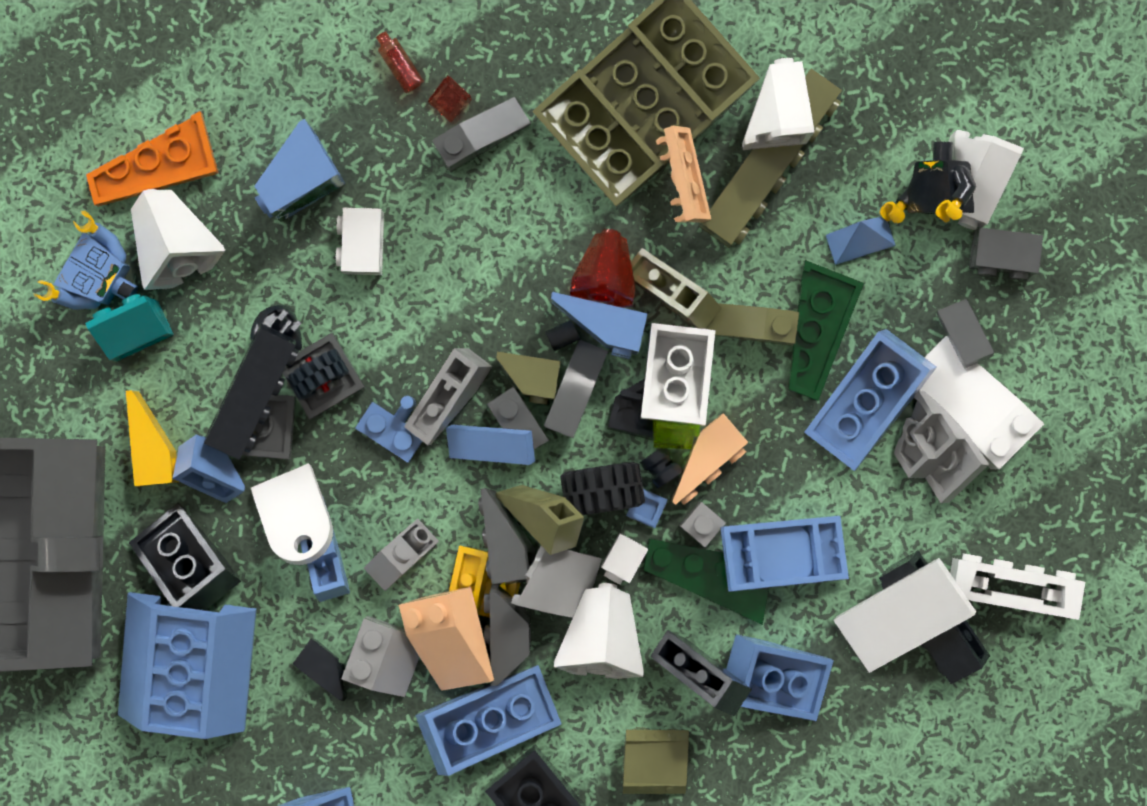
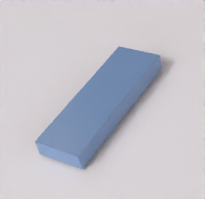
[446,425,535,465]

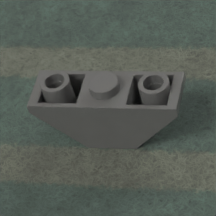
[484,584,531,686]

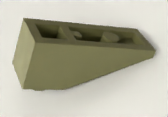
[623,248,722,329]
[706,303,799,346]

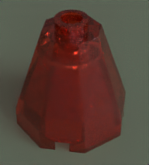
[570,229,635,308]

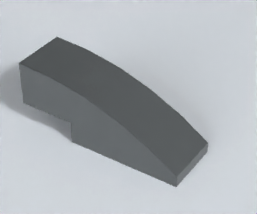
[544,340,608,438]

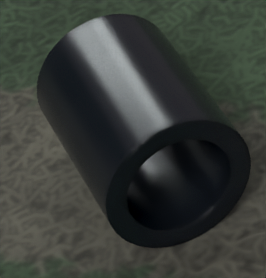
[545,320,580,352]

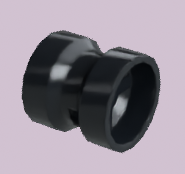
[639,445,683,489]

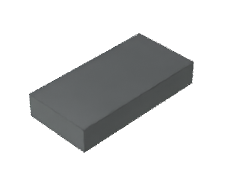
[937,299,994,369]

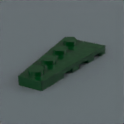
[787,260,864,401]
[643,538,769,625]

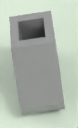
[364,518,439,591]

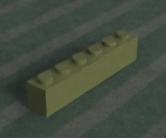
[698,68,842,248]

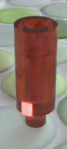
[376,31,424,93]

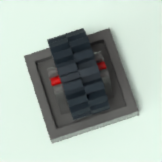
[282,333,365,420]

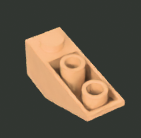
[671,413,748,505]

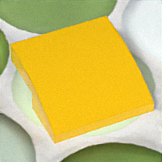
[449,546,520,618]

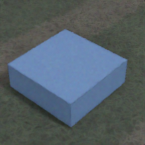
[626,489,667,528]

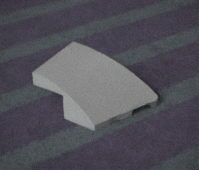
[894,391,990,503]
[511,546,602,618]

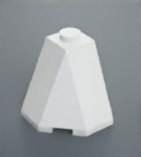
[742,58,814,150]
[948,130,1024,230]
[131,189,225,290]
[554,583,644,679]

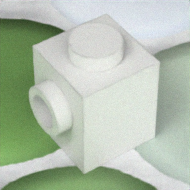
[601,533,648,585]

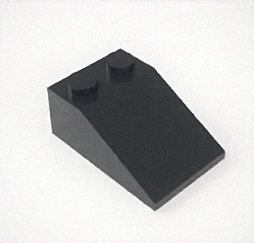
[129,502,241,611]

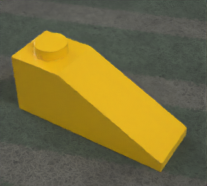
[126,390,179,486]

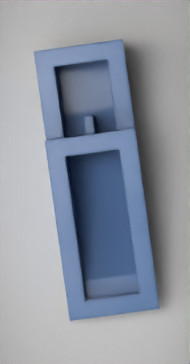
[300,495,350,602]

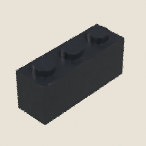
[650,630,752,716]

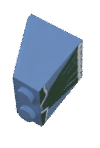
[254,119,345,222]

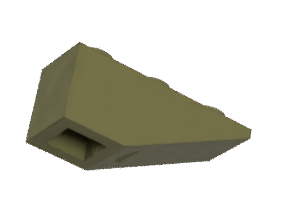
[495,485,584,555]

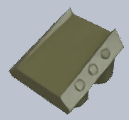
[622,727,689,794]

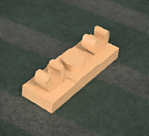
[656,125,711,223]

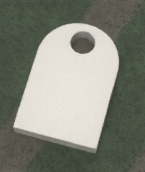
[251,463,333,565]

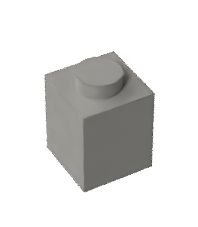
[679,501,726,547]

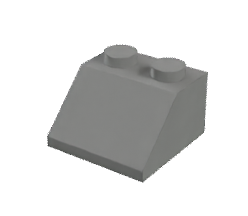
[341,615,419,697]

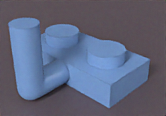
[355,396,423,463]

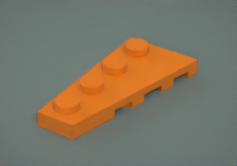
[86,111,218,207]

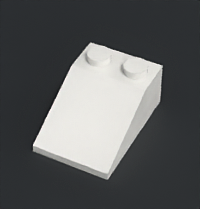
[641,323,715,426]

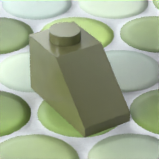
[496,351,561,405]

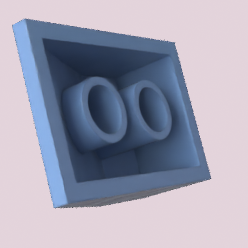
[551,292,647,359]
[726,634,834,721]

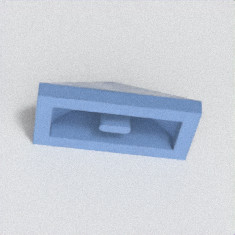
[825,217,896,265]

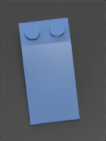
[804,329,937,471]
[415,665,561,776]

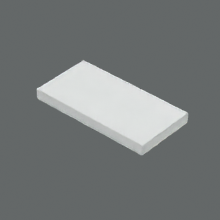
[833,558,976,673]

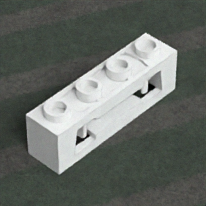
[950,553,1085,620]

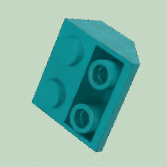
[85,294,174,362]

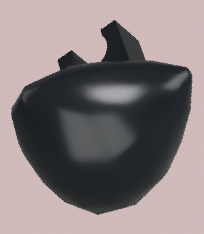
[250,304,302,351]

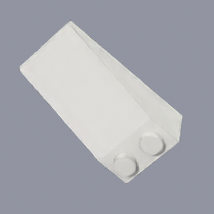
[919,336,1044,469]

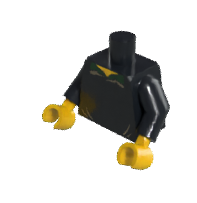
[880,142,976,223]

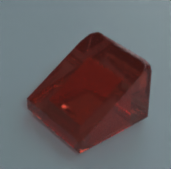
[428,75,472,123]

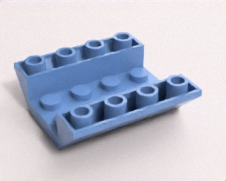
[118,592,257,739]

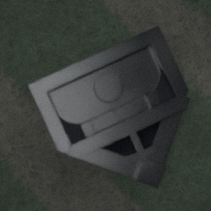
[607,378,674,444]

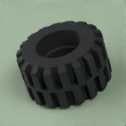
[560,462,645,515]

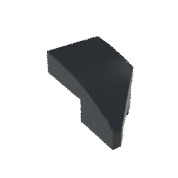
[293,638,347,701]

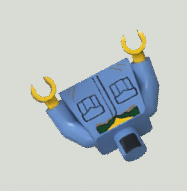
[33,211,138,310]

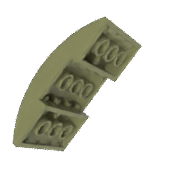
[532,0,760,207]

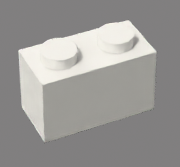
[336,208,384,275]

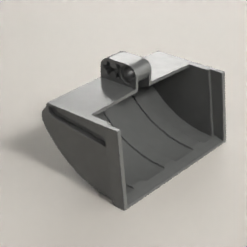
[0,438,106,672]

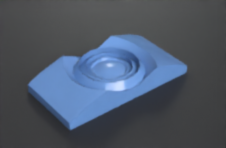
[720,516,849,592]

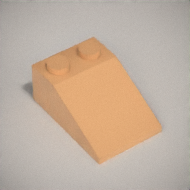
[399,587,494,691]

